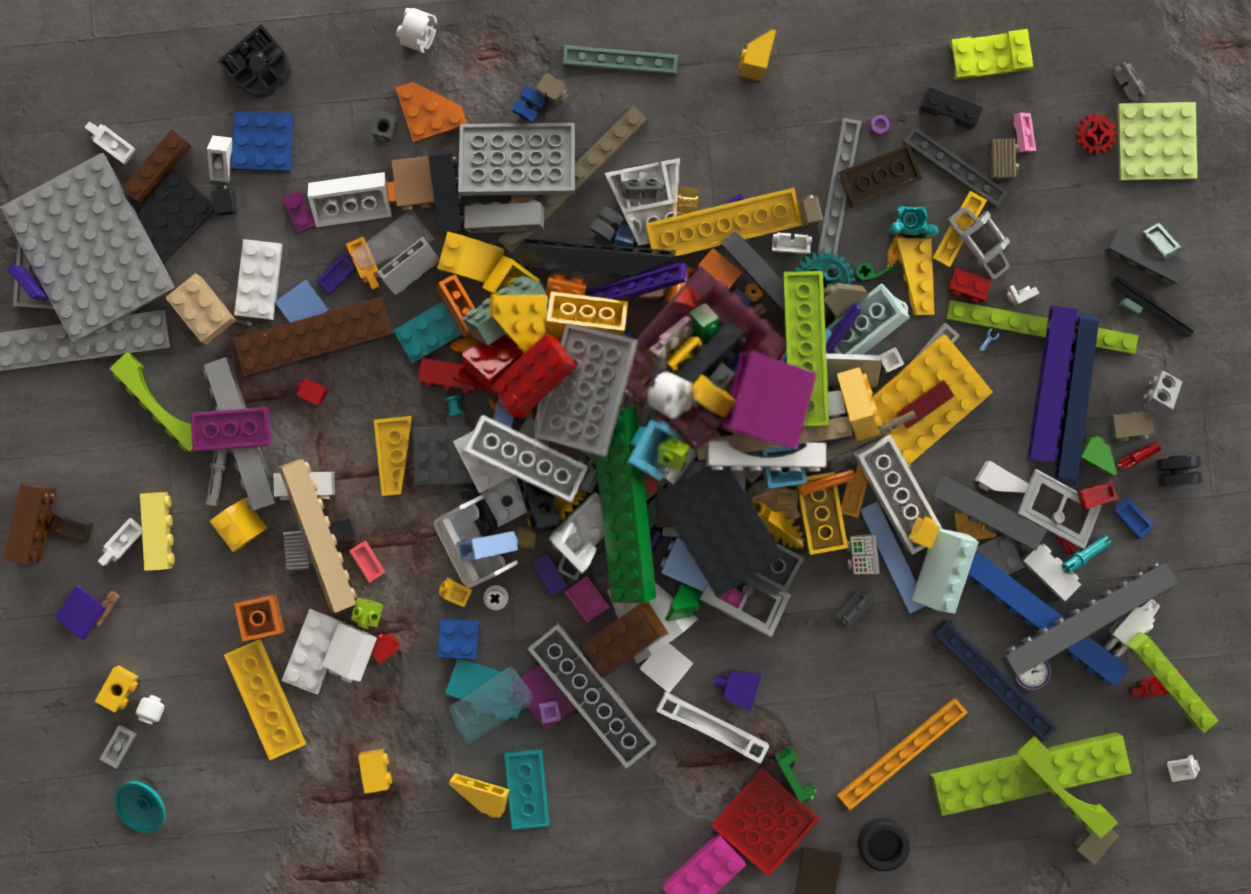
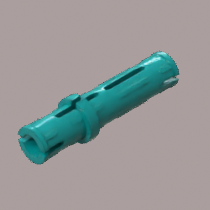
[1061,535,1112,574]

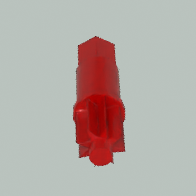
[1117,441,1161,470]

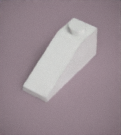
[974,461,1040,493]

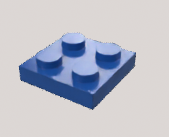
[438,619,479,660]

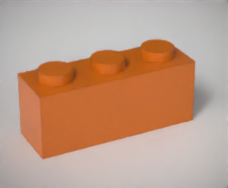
[436,274,475,338]

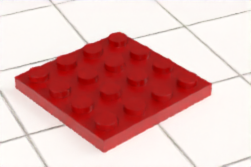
[711,767,819,877]

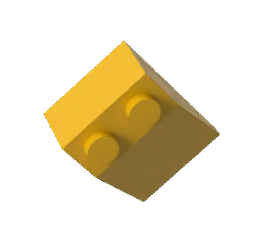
[437,232,505,283]

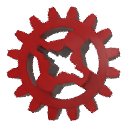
[1074,113,1118,156]

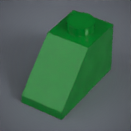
[665,582,702,621]

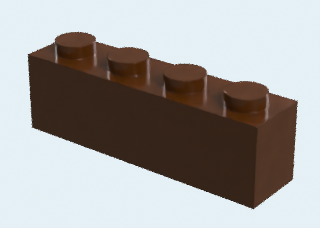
[122,130,192,204]

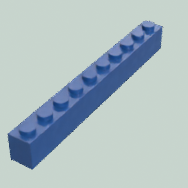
[967,551,1130,686]

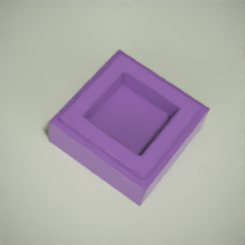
[539,700,561,724]

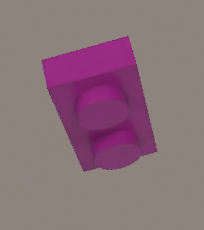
[282,191,316,234]

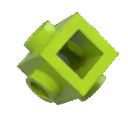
[657,437,690,471]
[351,598,383,629]

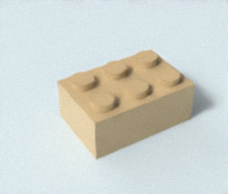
[165,273,236,344]

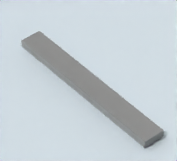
[814,118,862,272]

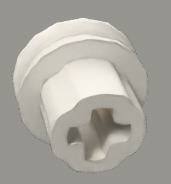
[483,585,509,610]

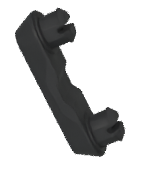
[459,483,497,534]

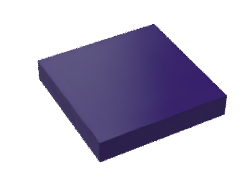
[8,264,49,302]
[55,586,106,640]

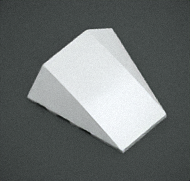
[604,158,680,246]
[607,583,698,664]

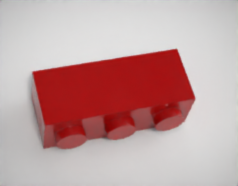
[418,358,477,394]

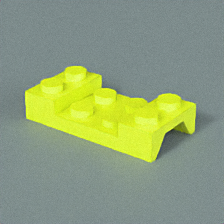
[949,29,1033,81]

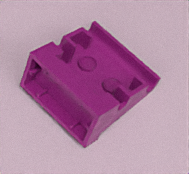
[721,351,817,450]

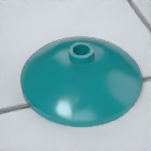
[113,781,166,833]

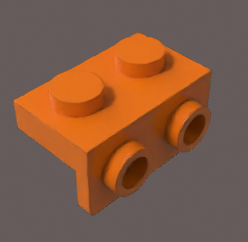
[546,272,588,299]

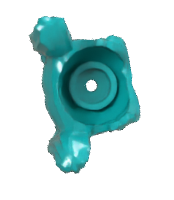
[888,206,939,239]

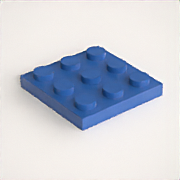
[232,111,293,172]

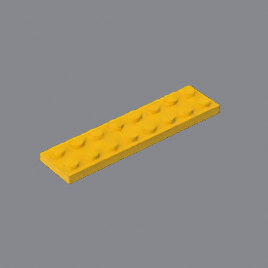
[645,188,802,256]

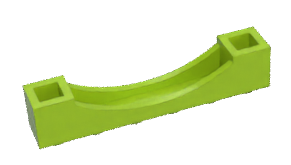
[110,352,193,452]
[1125,631,1219,733]
[1018,736,1118,838]

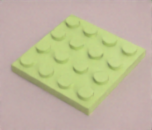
[1117,102,1197,181]

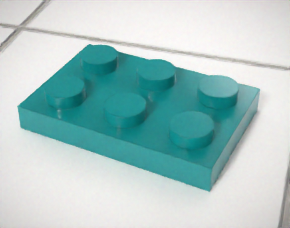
[393,301,462,364]

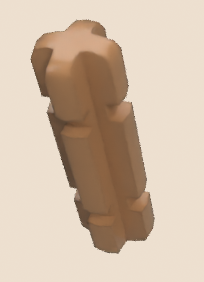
[95,591,120,626]

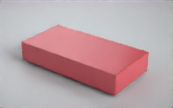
[349,540,386,583]

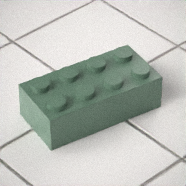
[462,276,550,345]

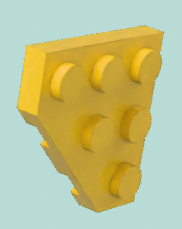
[489,295,547,353]

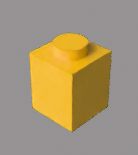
[909,516,940,549]

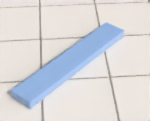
[860,501,925,614]

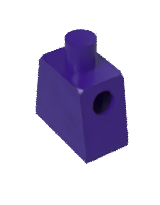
[713,670,761,711]

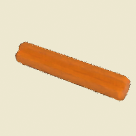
[799,469,856,495]

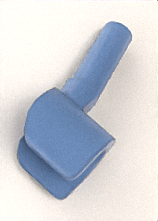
[979,328,999,352]

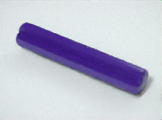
[826,303,862,354]

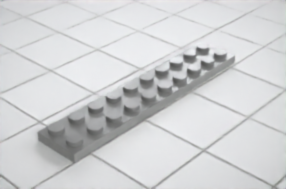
[0,310,172,372]

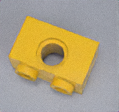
[95,666,139,712]

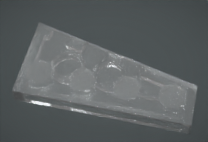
[350,210,435,270]

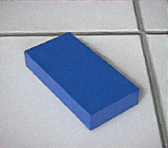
[1113,498,1154,539]

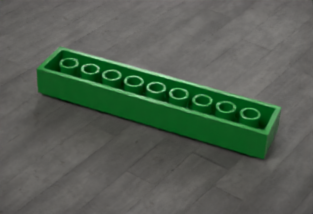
[595,406,657,603]

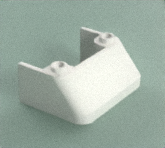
[434,495,518,588]

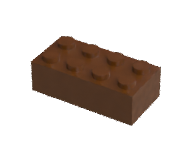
[3,484,57,565]
[581,602,669,678]

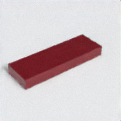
[896,380,955,429]

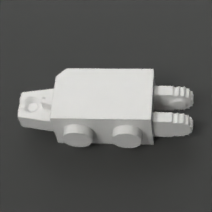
[1104,599,1160,659]

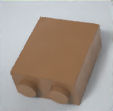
[392,156,435,211]

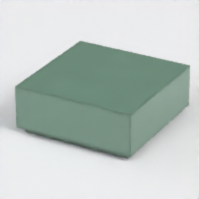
[1118,298,1143,315]

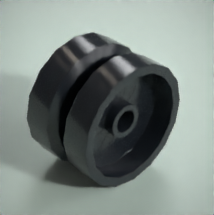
[1156,455,1203,486]

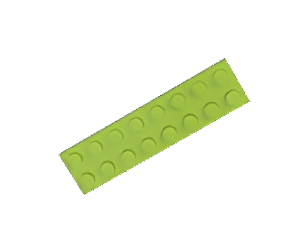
[783,271,829,427]

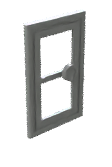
[1017,469,1102,549]
[700,575,791,638]

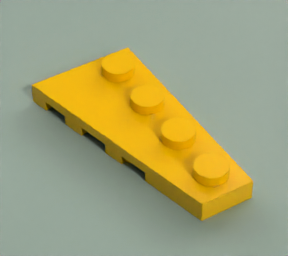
[894,238,934,316]
[374,416,413,496]

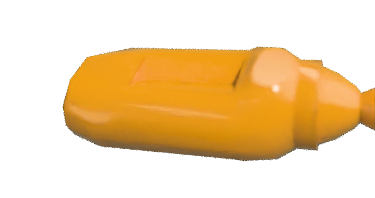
[886,235,906,270]

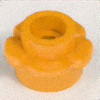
[744,283,763,302]

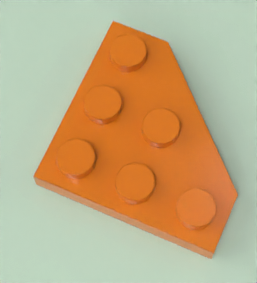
[395,82,467,143]

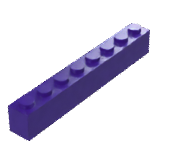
[1027,306,1079,462]

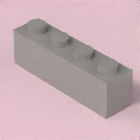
[464,200,544,234]

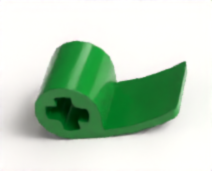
[854,263,893,282]

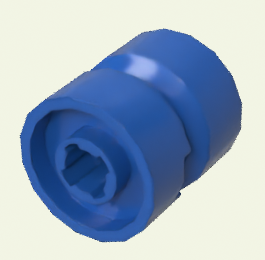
[511,87,546,123]

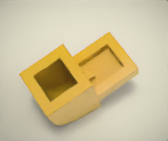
[692,375,736,418]

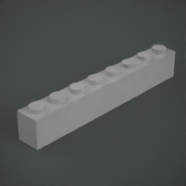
[203,357,279,511]

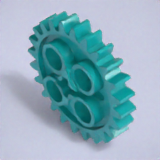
[795,250,855,313]

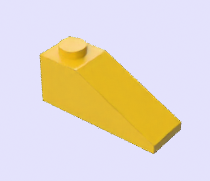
[449,773,509,818]

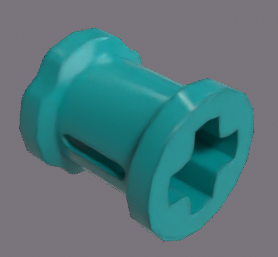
[444,395,465,417]

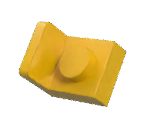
[439,577,472,607]

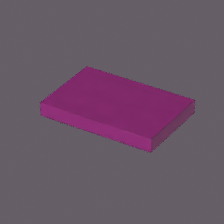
[511,663,576,730]

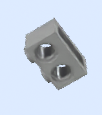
[1143,370,1182,419]

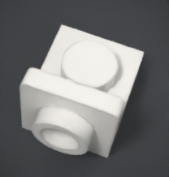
[1006,285,1039,306]
[1167,755,1200,782]

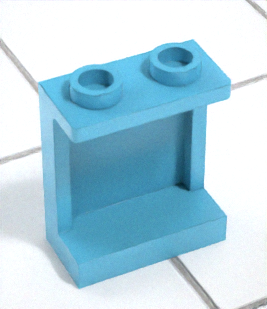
[628,420,682,481]

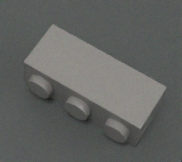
[377,236,440,295]

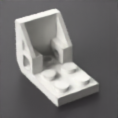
[549,492,604,573]

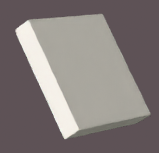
[639,643,693,693]

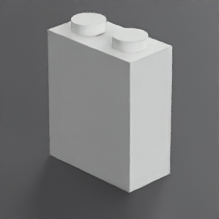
[322,622,377,683]

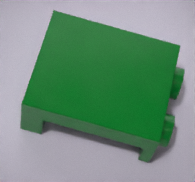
[774,746,817,803]

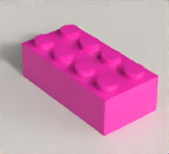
[663,833,746,894]

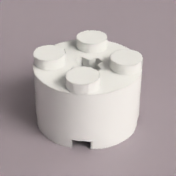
[396,8,437,53]
[648,372,693,418]

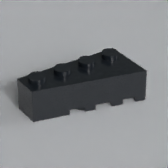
[428,151,465,233]
[672,319,751,385]

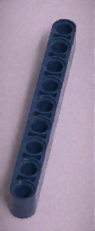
[1055,313,1099,485]

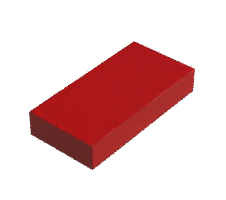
[1077,481,1118,510]

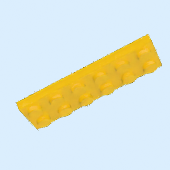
[224,639,306,760]

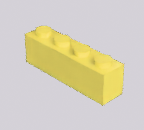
[140,492,175,571]

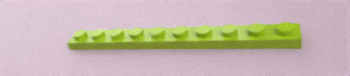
[946,300,1139,354]

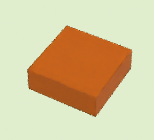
[387,182,397,204]

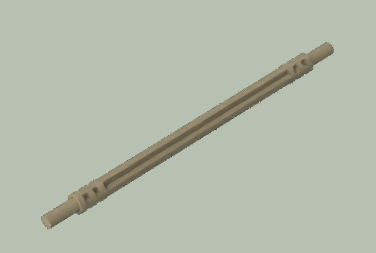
[745,410,917,499]

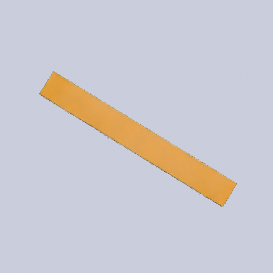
[837,697,967,811]

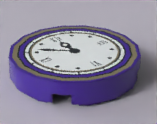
[1014,660,1052,691]

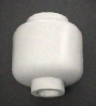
[136,695,164,725]

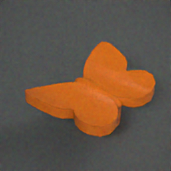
[450,335,479,354]

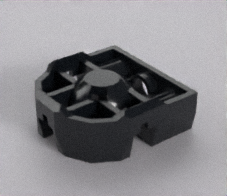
[217,24,291,98]

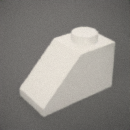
[207,136,233,183]

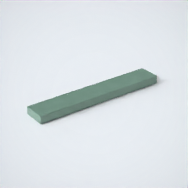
[563,45,678,75]

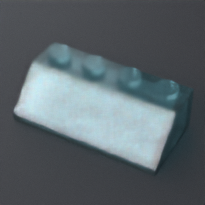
[449,666,534,745]

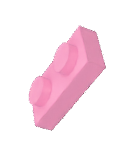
[1014,113,1036,153]

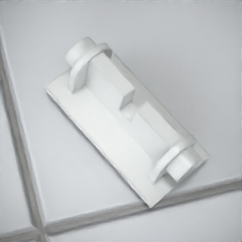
[772,232,812,254]

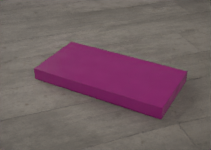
[190,407,272,452]

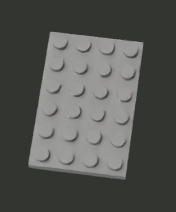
[458,123,575,196]
[535,323,638,456]

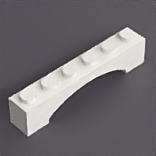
[706,441,826,472]
[656,691,769,764]

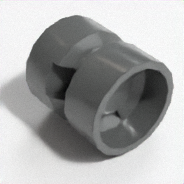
[589,205,624,241]

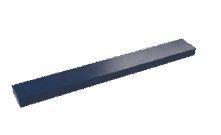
[933,621,1057,742]

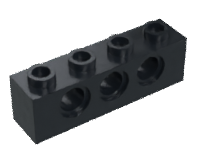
[516,477,560,534]

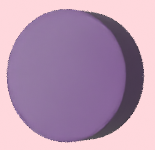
[870,115,890,135]

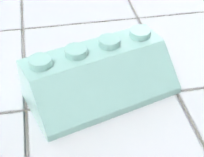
[826,284,910,355]
[912,529,979,614]

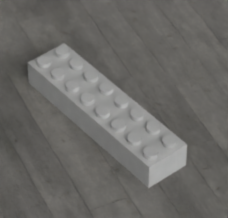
[528,622,656,769]

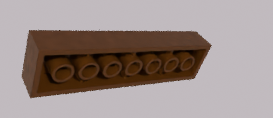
[233,297,395,377]

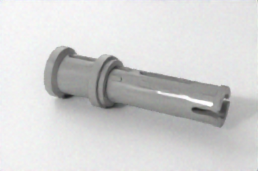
[206,449,230,506]

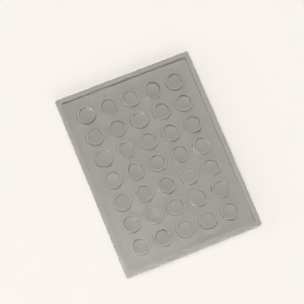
[1,153,176,343]

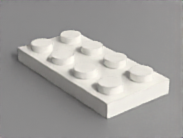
[234,239,283,320]
[282,609,346,694]

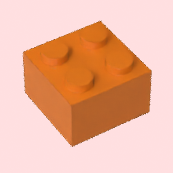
[234,594,285,642]

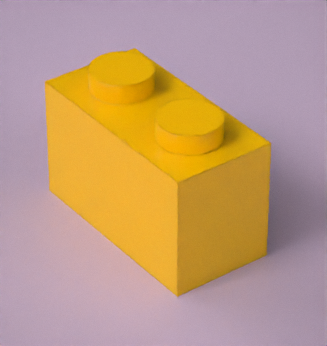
[358,749,392,794]

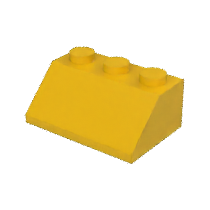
[738,30,776,82]

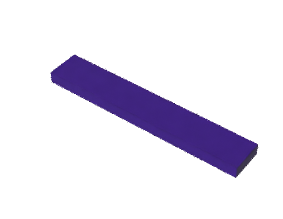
[584,262,687,300]

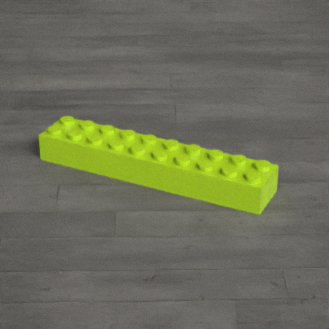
[930,732,1131,816]

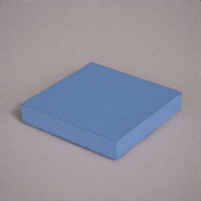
[275,279,329,323]

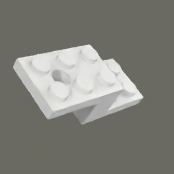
[453,431,527,527]

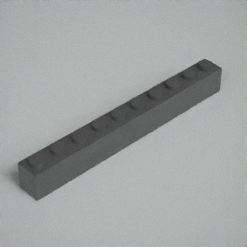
[1000,562,1178,678]

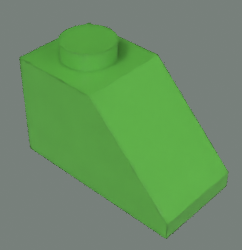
[1081,435,1117,476]

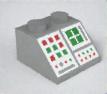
[846,534,880,575]

